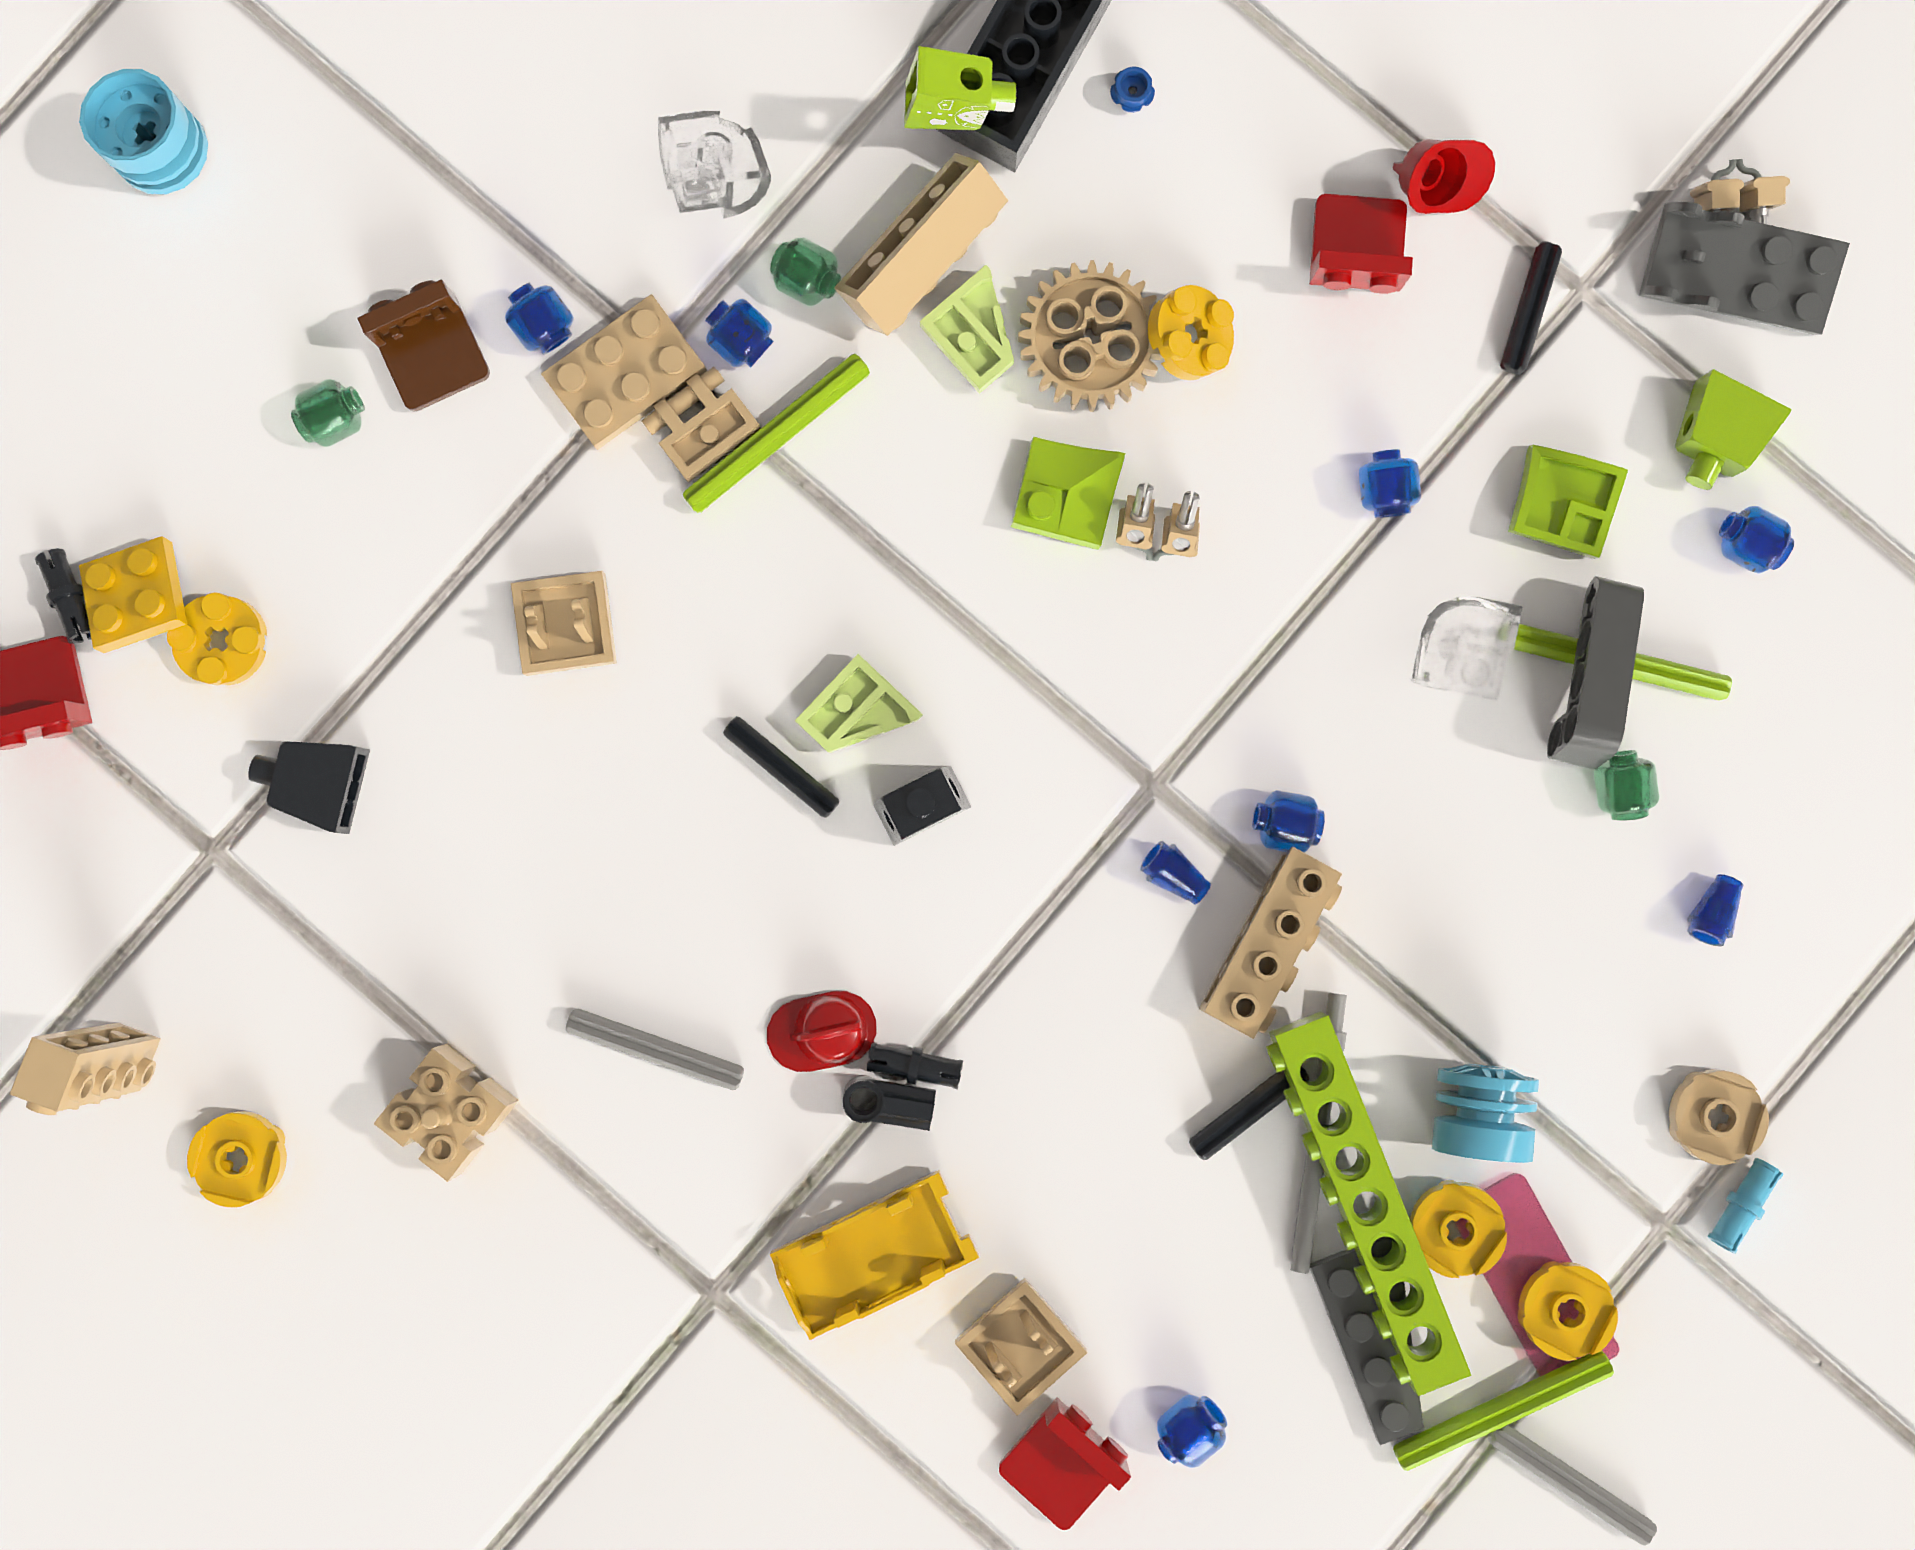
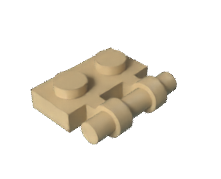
[641,366,761,483]

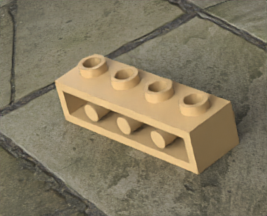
[834,153,1009,336]
[1199,847,1342,1039]
[9,1023,161,1115]

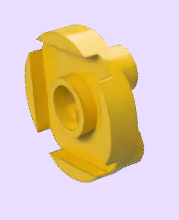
[1148,285,1234,381]
[167,592,267,686]
[187,1111,287,1208]
[1410,1180,1507,1278]
[1517,1261,1618,1361]

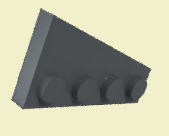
[1310,1237,1424,1446]

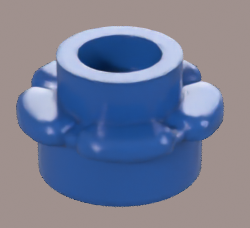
[1110,66,1155,113]

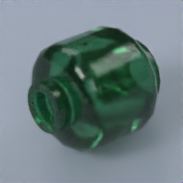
[770,237,841,307]
[291,379,365,447]
[1593,750,1660,821]

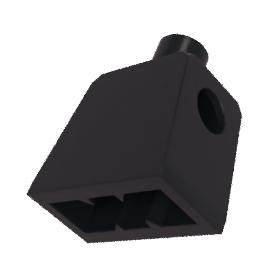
[248,741,370,834]
[873,766,971,846]

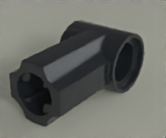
[843,1075,936,1131]

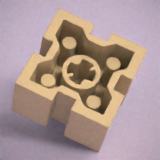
[373,1044,519,1182]

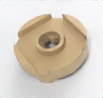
[1669,1069,1769,1165]

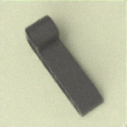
[1547,576,1644,770]

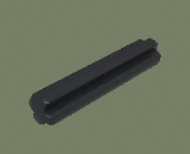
[1500,241,1562,375]
[723,716,840,818]
[1189,1065,1310,1161]

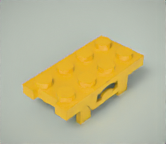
[769,1170,979,1340]

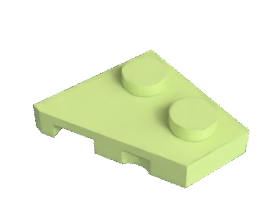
[919,265,1014,394]
[795,654,923,753]

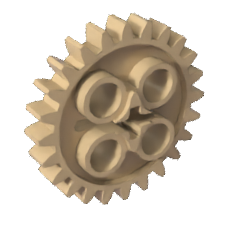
[1018,260,1163,412]

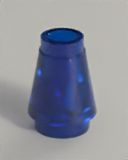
[1140,841,1211,905]
[1687,874,1744,947]

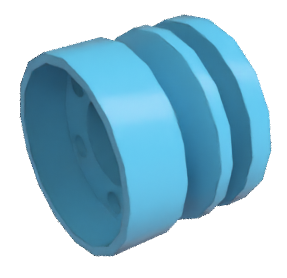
[79,69,208,194]
[1432,1064,1539,1163]

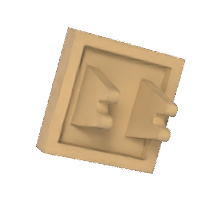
[511,571,617,676]
[955,1278,1088,1416]

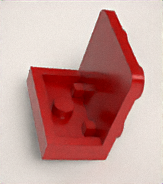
[1309,194,1413,294]
[0,636,93,750]
[998,1397,1132,1530]

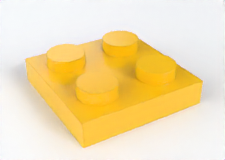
[79,536,187,653]

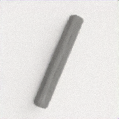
[566,1008,744,1091]
[1488,1425,1657,1546]

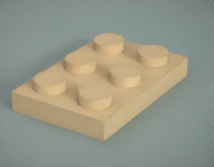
[541,294,707,450]

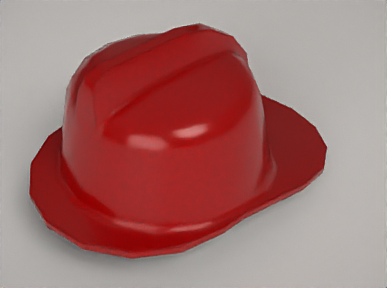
[1392,139,1496,214]
[767,991,877,1072]

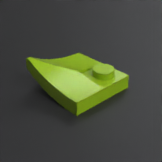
[1011,436,1126,550]
[1508,444,1629,559]

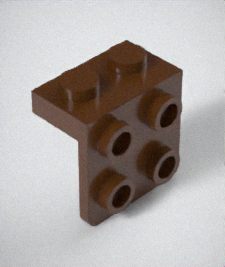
[357,279,490,412]

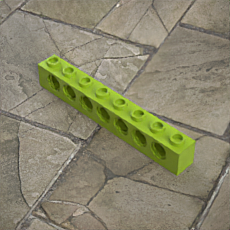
[1266,1011,1472,1397]

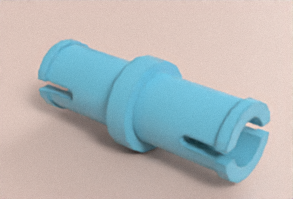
[1707,1158,1784,1254]

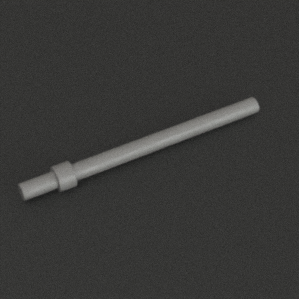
[1290,992,1347,1274]

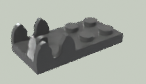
[1639,202,1850,335]

